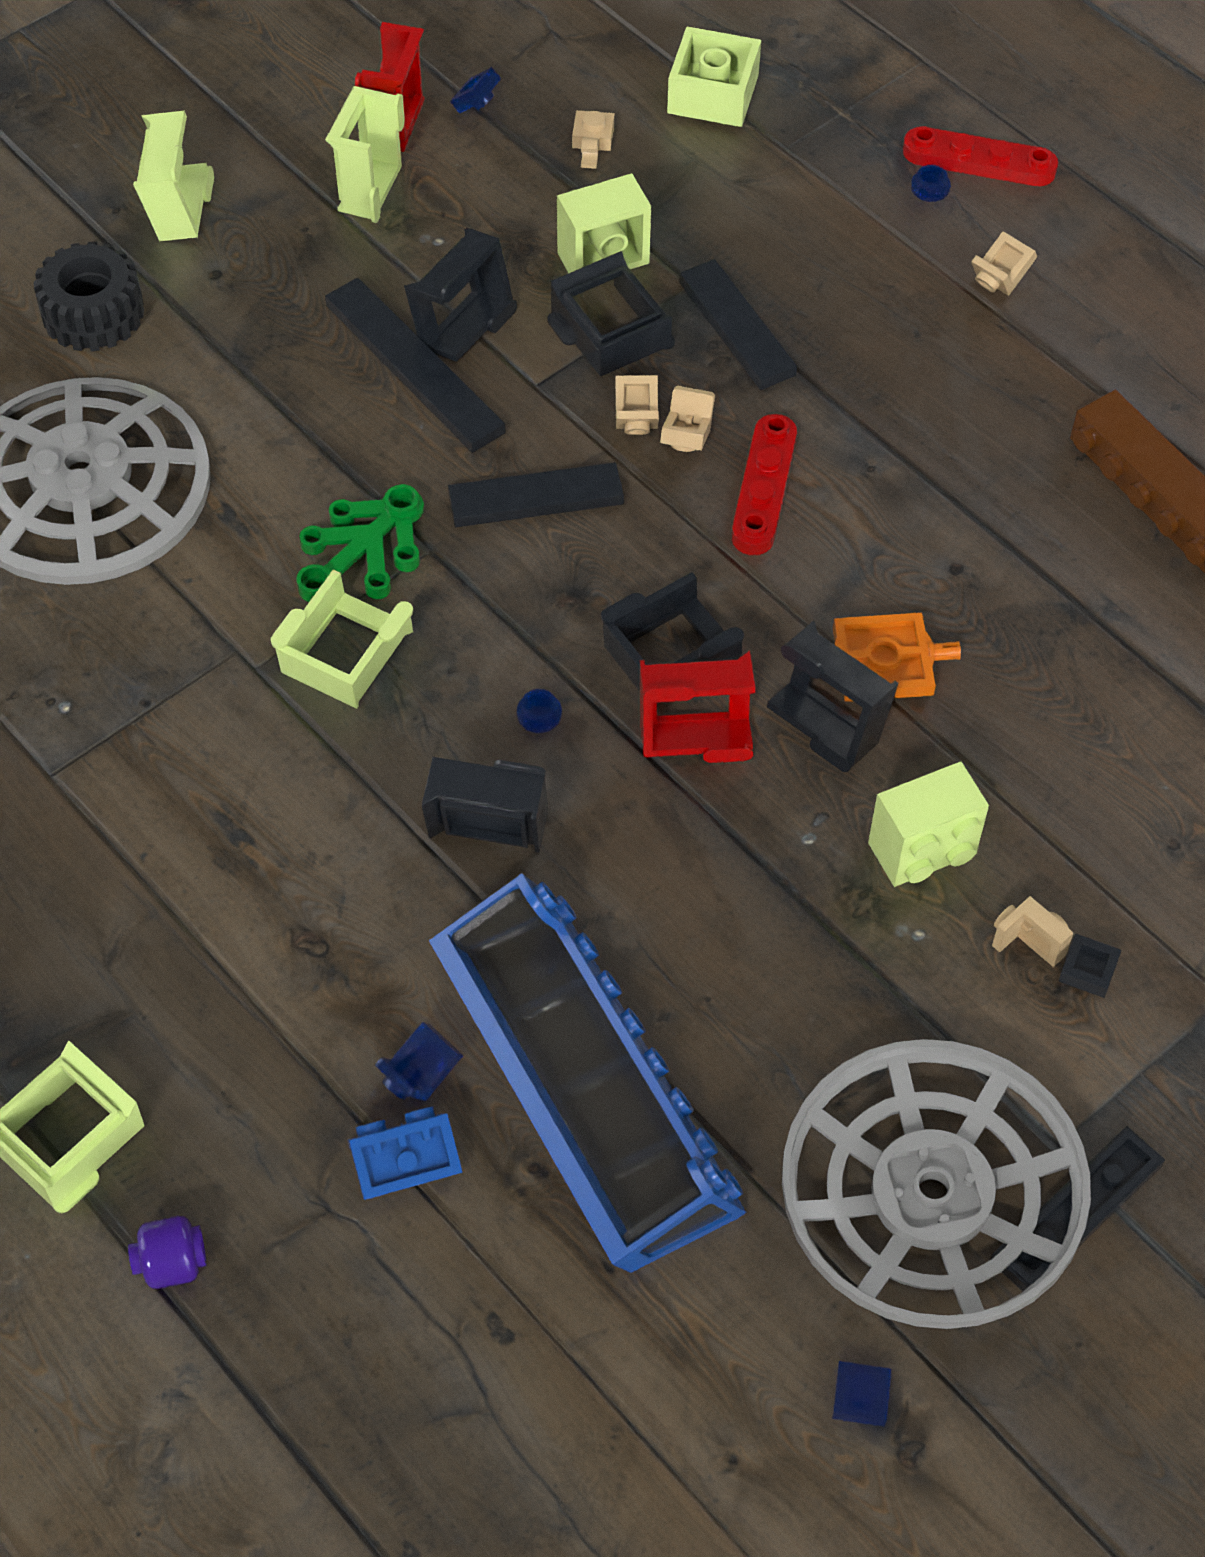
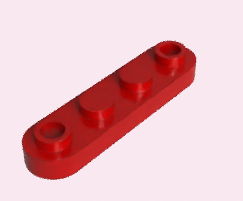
[903,126,1058,186]
[732,414,797,555]

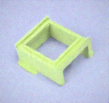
[325,86,405,223]
[133,111,214,241]
[271,570,413,709]
[0,1041,145,1213]

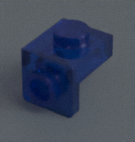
[375,1022,464,1101]

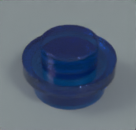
[911,165,951,202]
[517,689,562,733]

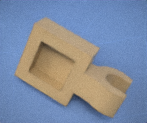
[572,110,615,169]

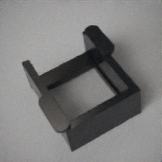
[404,227,517,362]
[547,251,675,377]
[601,572,744,691]
[767,621,899,772]
[422,757,548,852]

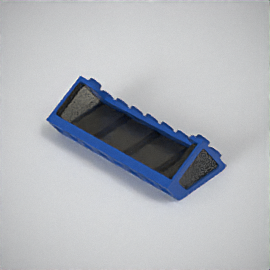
[429,874,747,1273]

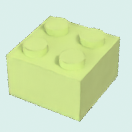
[667,26,761,127]
[557,173,651,273]
[868,761,989,887]

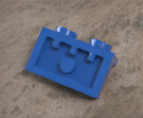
[347,1106,463,1200]

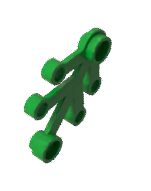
[296,484,424,603]

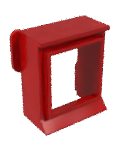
[355,22,425,152]
[640,650,755,763]

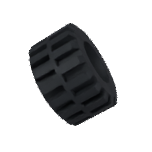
[34,242,144,351]

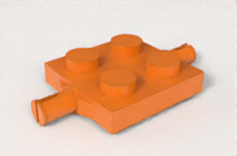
[833,613,961,702]

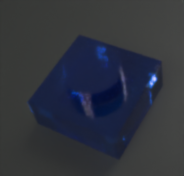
[450,67,501,113]
[832,1361,891,1427]

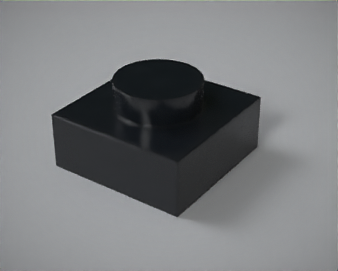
[1058,934,1122,998]

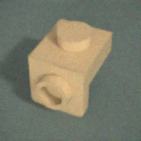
[971,232,1037,296]
[615,375,659,435]
[660,386,715,452]
[992,896,1073,967]

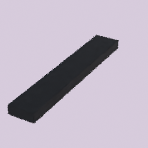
[325,277,506,453]

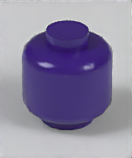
[128,1216,207,1289]

